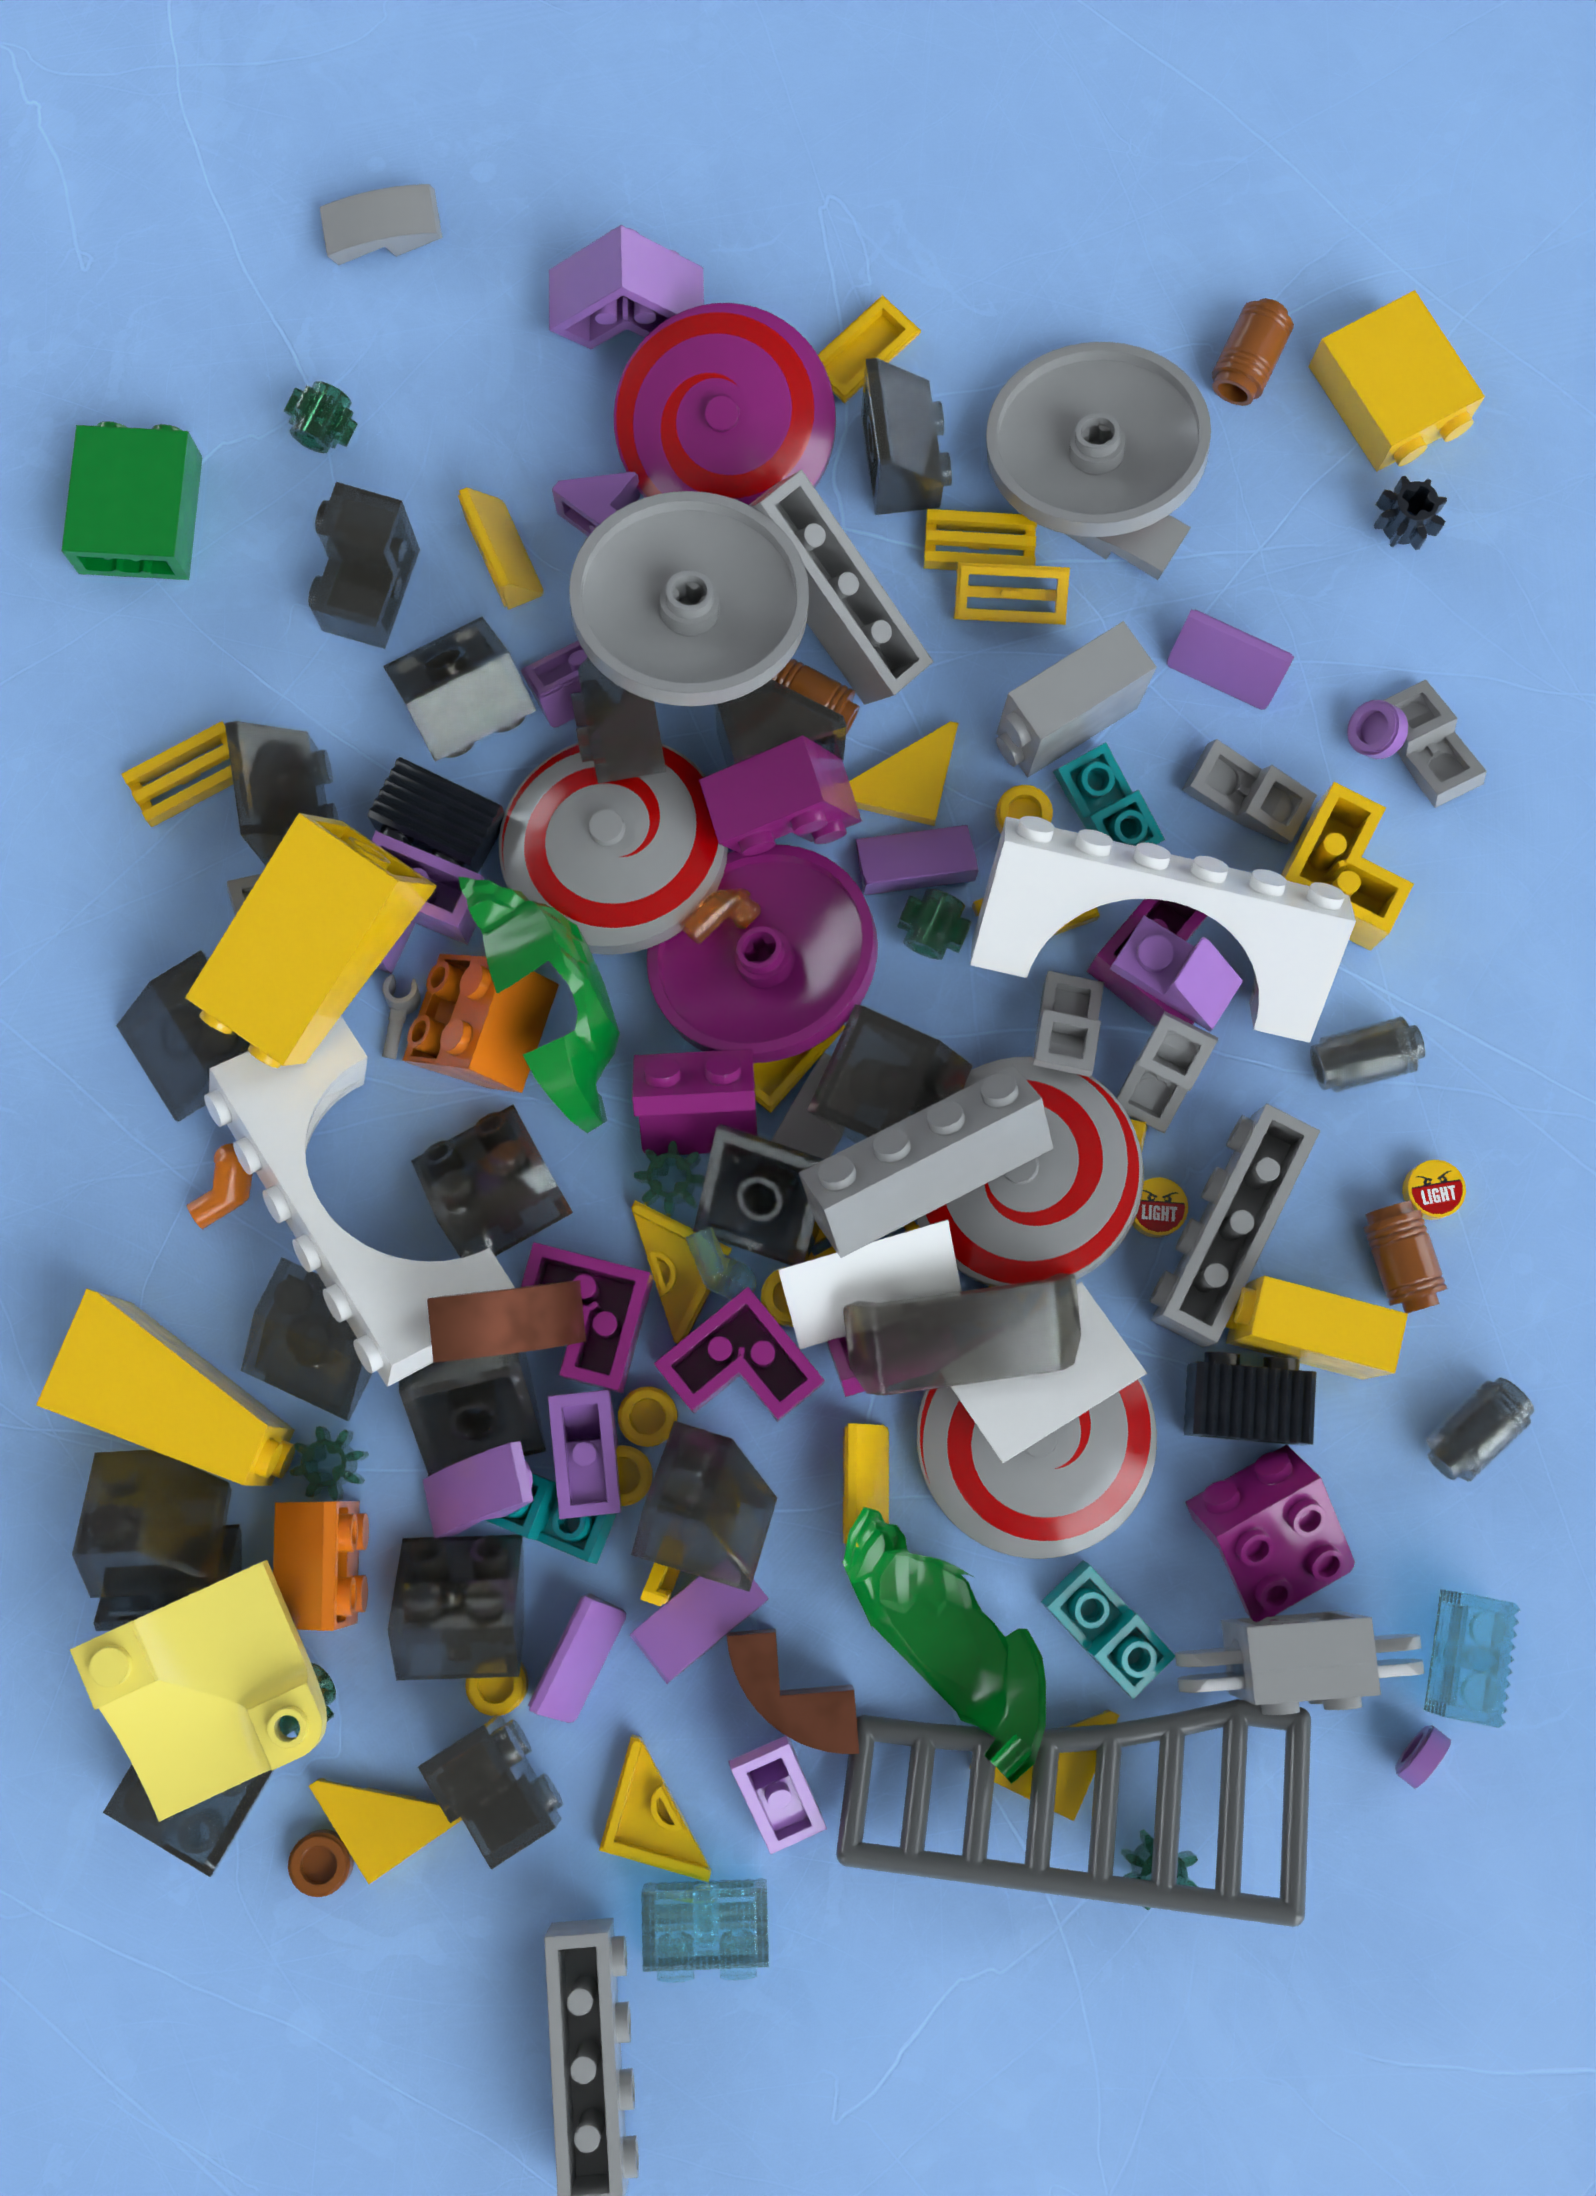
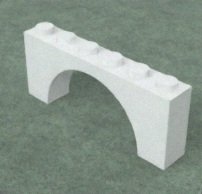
[970,816,1356,1043]
[204,1016,515,1387]

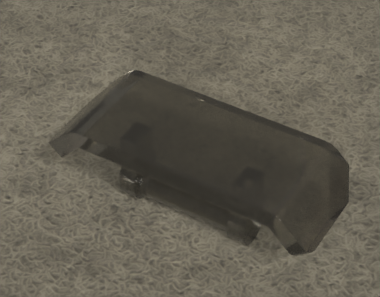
[843,1273,1081,1395]

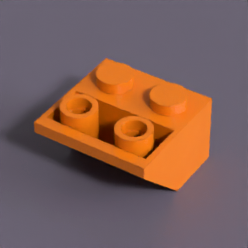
[402,954,559,1093]
[273,1501,369,1631]

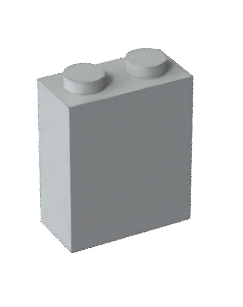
[996,621,1157,778]

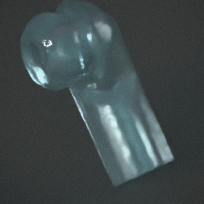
[685,1227,757,1300]

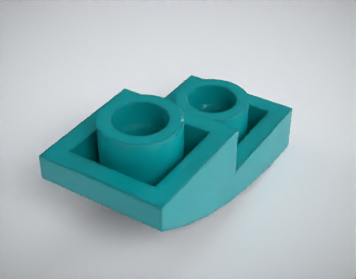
[1053,742,1165,846]
[485,1473,617,1564]
[1041,1560,1176,1700]

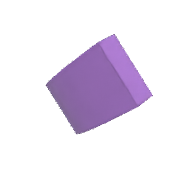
[423,1441,533,1538]
[629,1551,769,1684]

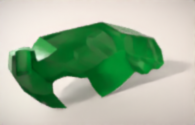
[459,877,620,1133]
[842,1507,1046,1784]

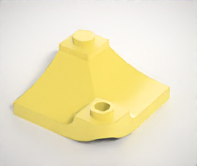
[70,1560,327,1822]

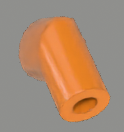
[187,1143,253,1229]

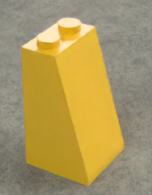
[185,813,437,1068]
[36,1289,296,1486]

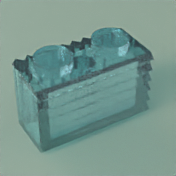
[1424,1589,1521,1728]
[641,1878,769,1983]

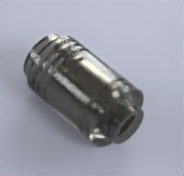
[1310,1016,1425,1093]
[1427,1378,1534,1481]

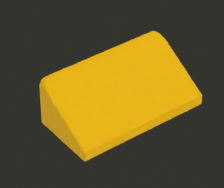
[458,487,544,610]
[842,1423,889,1547]

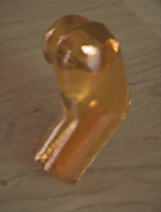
[679,887,761,945]

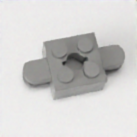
[1175,1611,1425,1715]

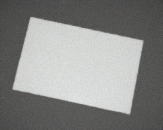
[778,1220,964,1349]
[938,1282,1147,1463]

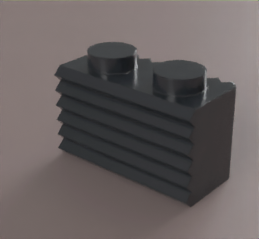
[368,757,505,873]
[1183,1352,1316,1446]

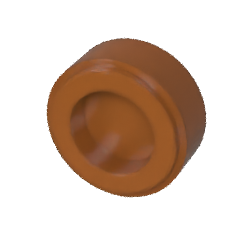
[288,1829,354,1897]

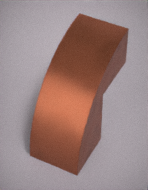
[427,1280,586,1363]
[727,1629,859,1754]

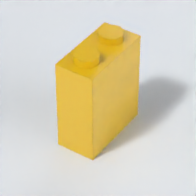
[1308,290,1485,472]
[1225,1275,1408,1380]

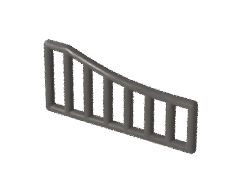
[836,1699,1311,1927]

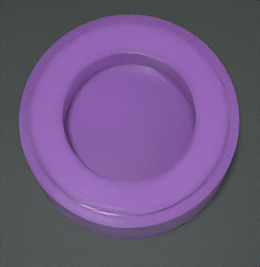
[1347,700,1408,759]
[1395,1725,1451,1789]

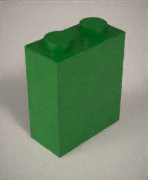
[61,421,202,580]

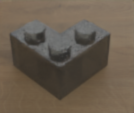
[308,482,420,649]
[418,1714,563,1869]

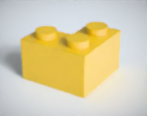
[1281,782,1414,951]

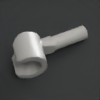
[382,974,421,1059]

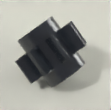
[1374,476,1447,550]

